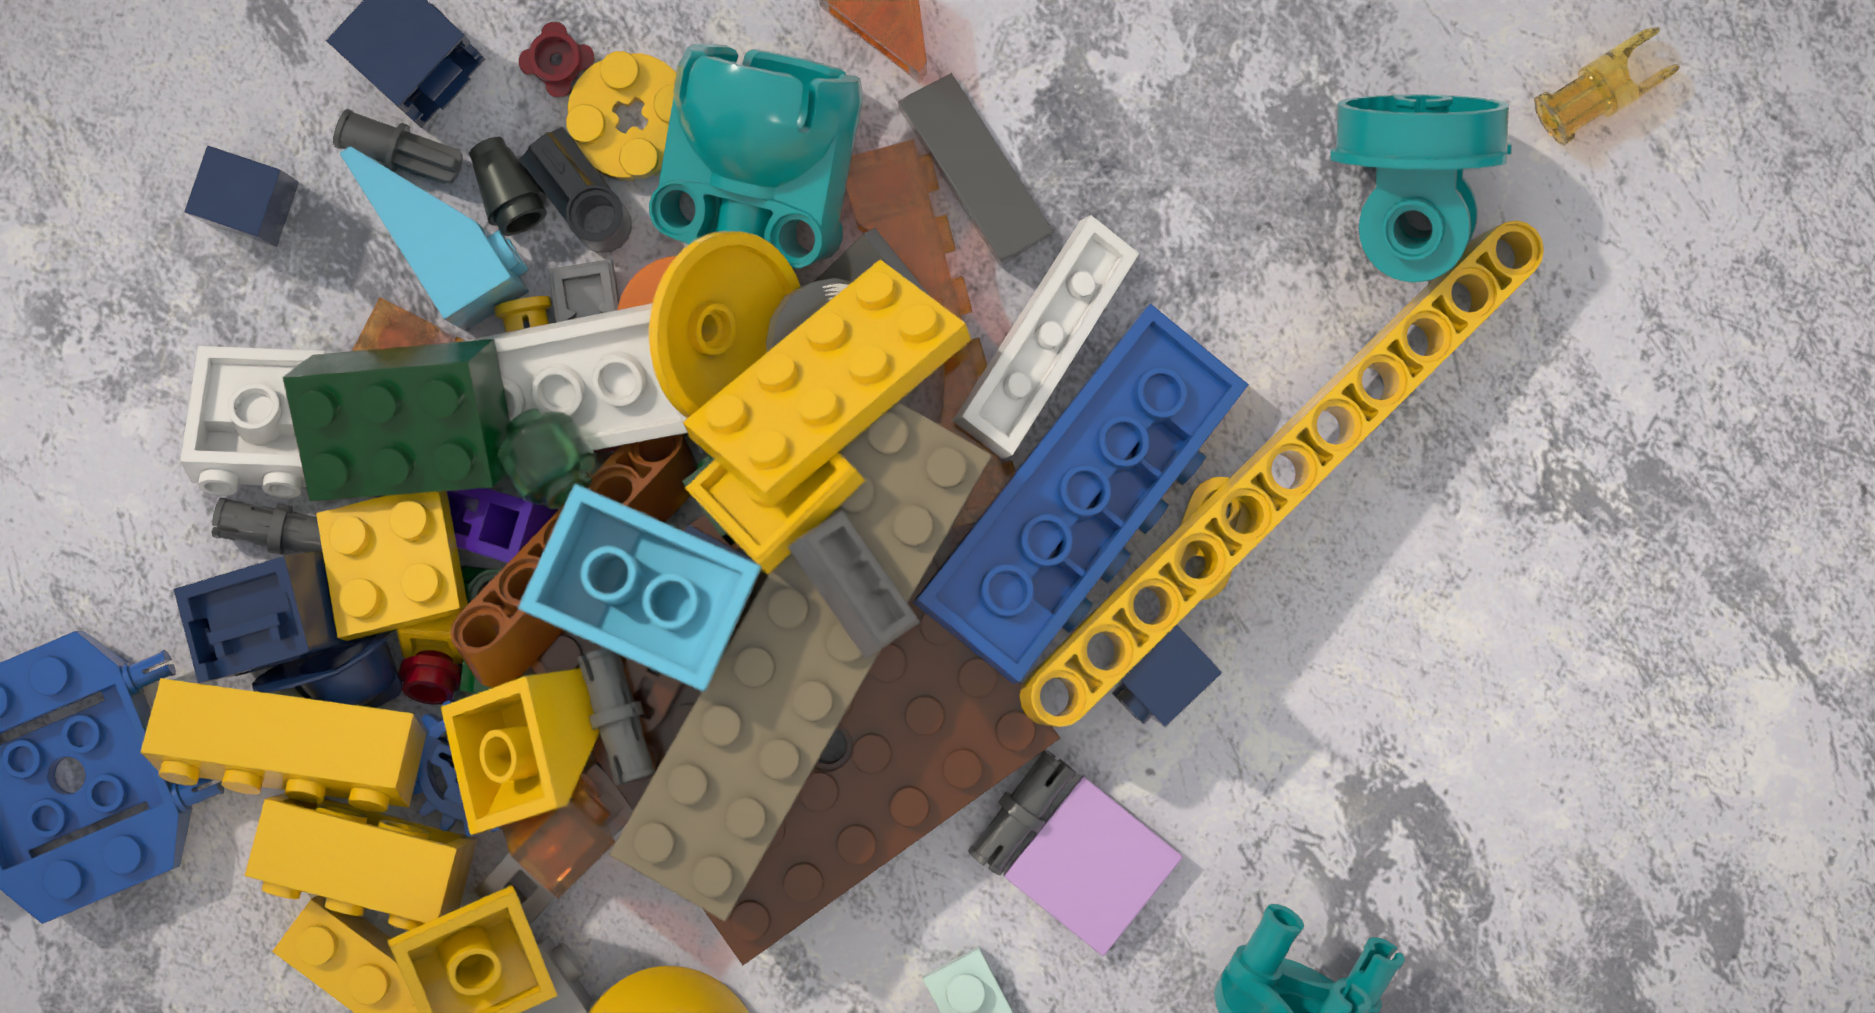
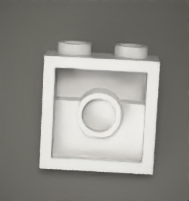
[180,346,326,498]

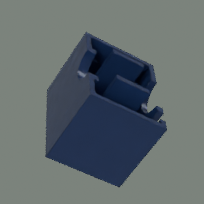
[326,0,485,128]
[173,551,358,683]

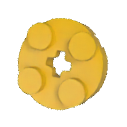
[566,51,676,181]

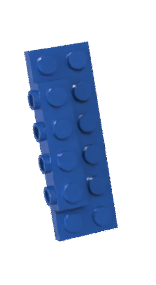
[913,303,1249,684]

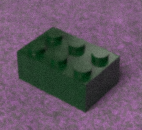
[282,339,518,501]

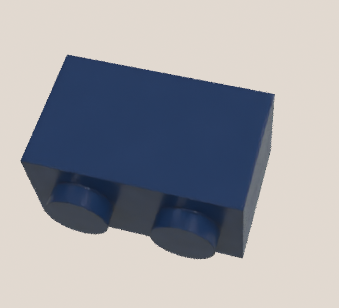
[1112,624,1223,727]

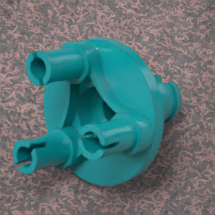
[1214,904,1405,1013]

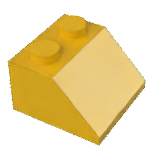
[441,668,600,835]

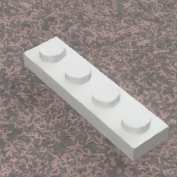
[952,215,1140,459]

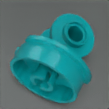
[1330,94,1512,282]

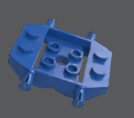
[0,631,224,924]

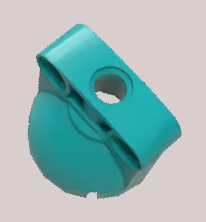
[649,44,863,268]

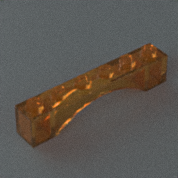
[846,139,1016,530]

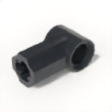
[519,127,632,253]

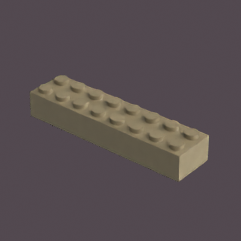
[609,402,992,921]

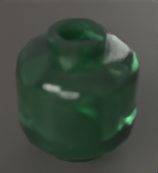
[498,408,596,509]

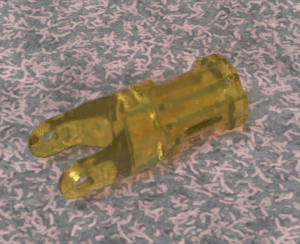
[1534,27,1680,145]

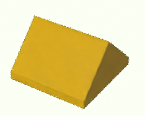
[387,885,557,1013]

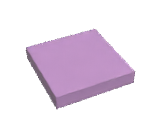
[1003,775,1183,957]

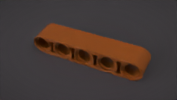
[450,433,698,688]

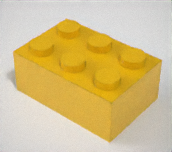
[244,793,478,930]

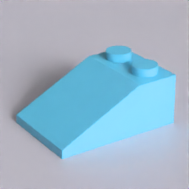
[339,146,529,331]
[518,484,762,692]

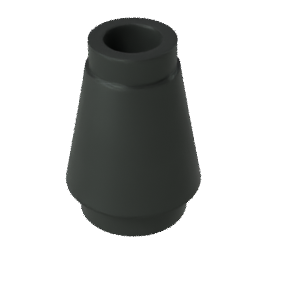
[469,137,547,236]

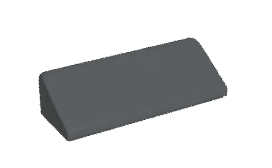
[898,73,1053,267]

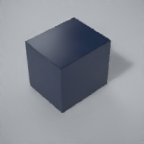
[184,145,299,247]

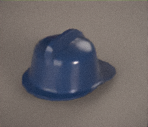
[252,629,403,708]

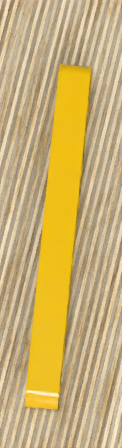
[1019,220,1544,727]

